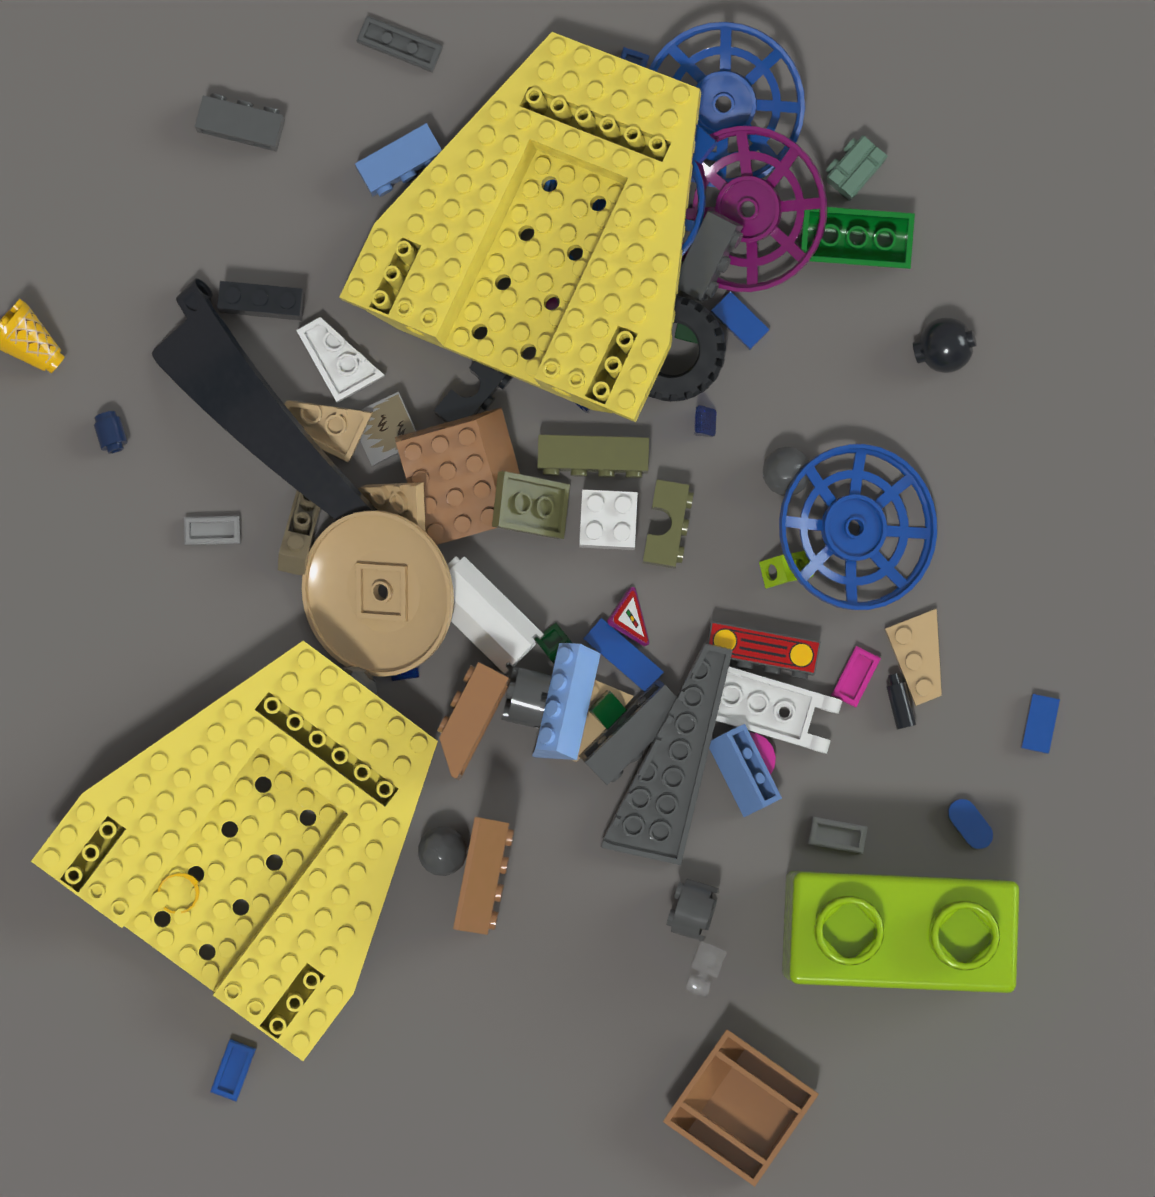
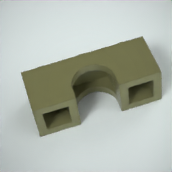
[643,480,694,569]

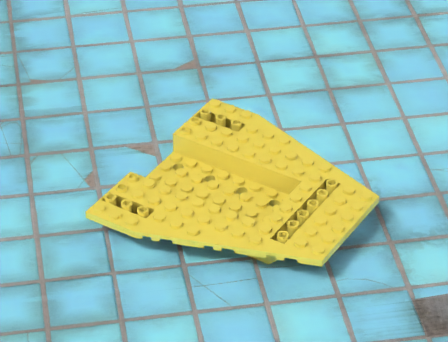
[339,32,701,422]
[31,641,438,1061]

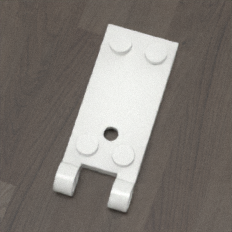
[716,667,842,754]

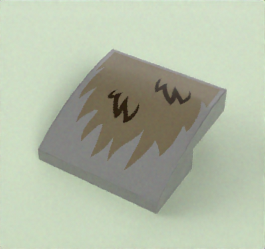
[360,392,416,466]

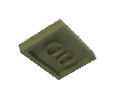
[492,471,570,539]

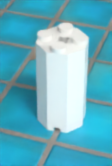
[447,556,544,675]

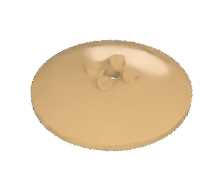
[302,510,454,676]

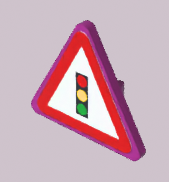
[607,587,649,646]

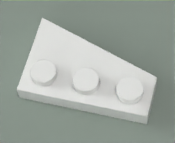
[296,317,385,403]

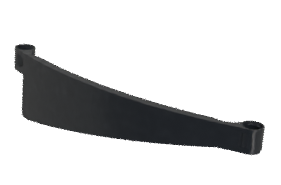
[152,278,377,520]

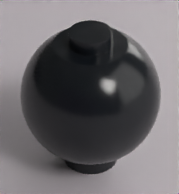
[913,318,977,373]

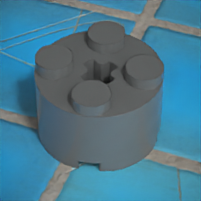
[502,667,552,728]
[666,879,719,942]

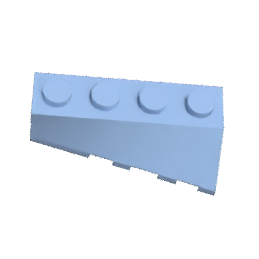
[532,643,601,760]

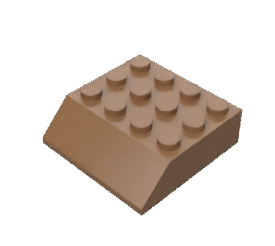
[395,407,520,545]
[437,662,510,781]
[453,817,514,935]
[662,1029,819,1187]

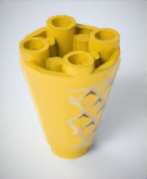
[0,298,65,373]

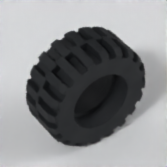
[648,296,726,402]

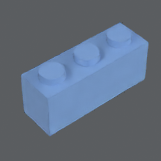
[355,123,442,197]
[709,724,782,817]

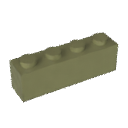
[537,435,649,478]

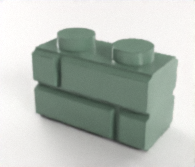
[826,135,888,201]

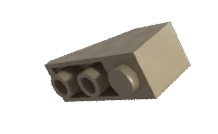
[278,491,321,576]

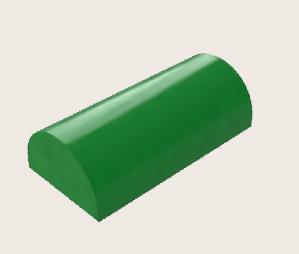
[800,207,915,269]

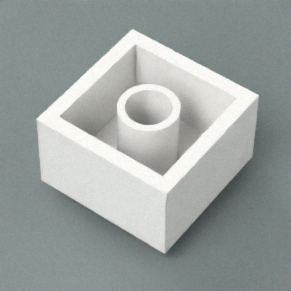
[579,490,638,550]

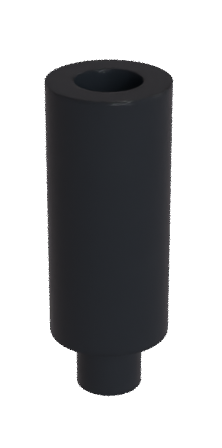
[886,673,916,730]

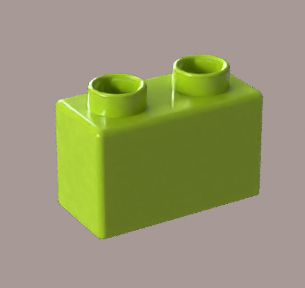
[782,871,1019,993]

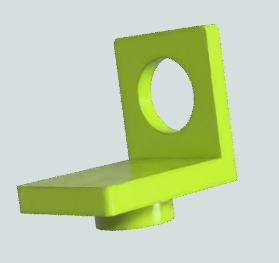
[759,551,814,589]

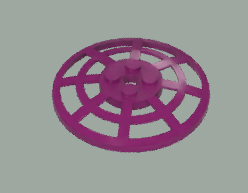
[682,126,827,292]

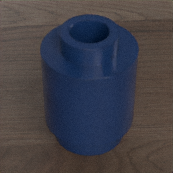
[94,411,128,454]

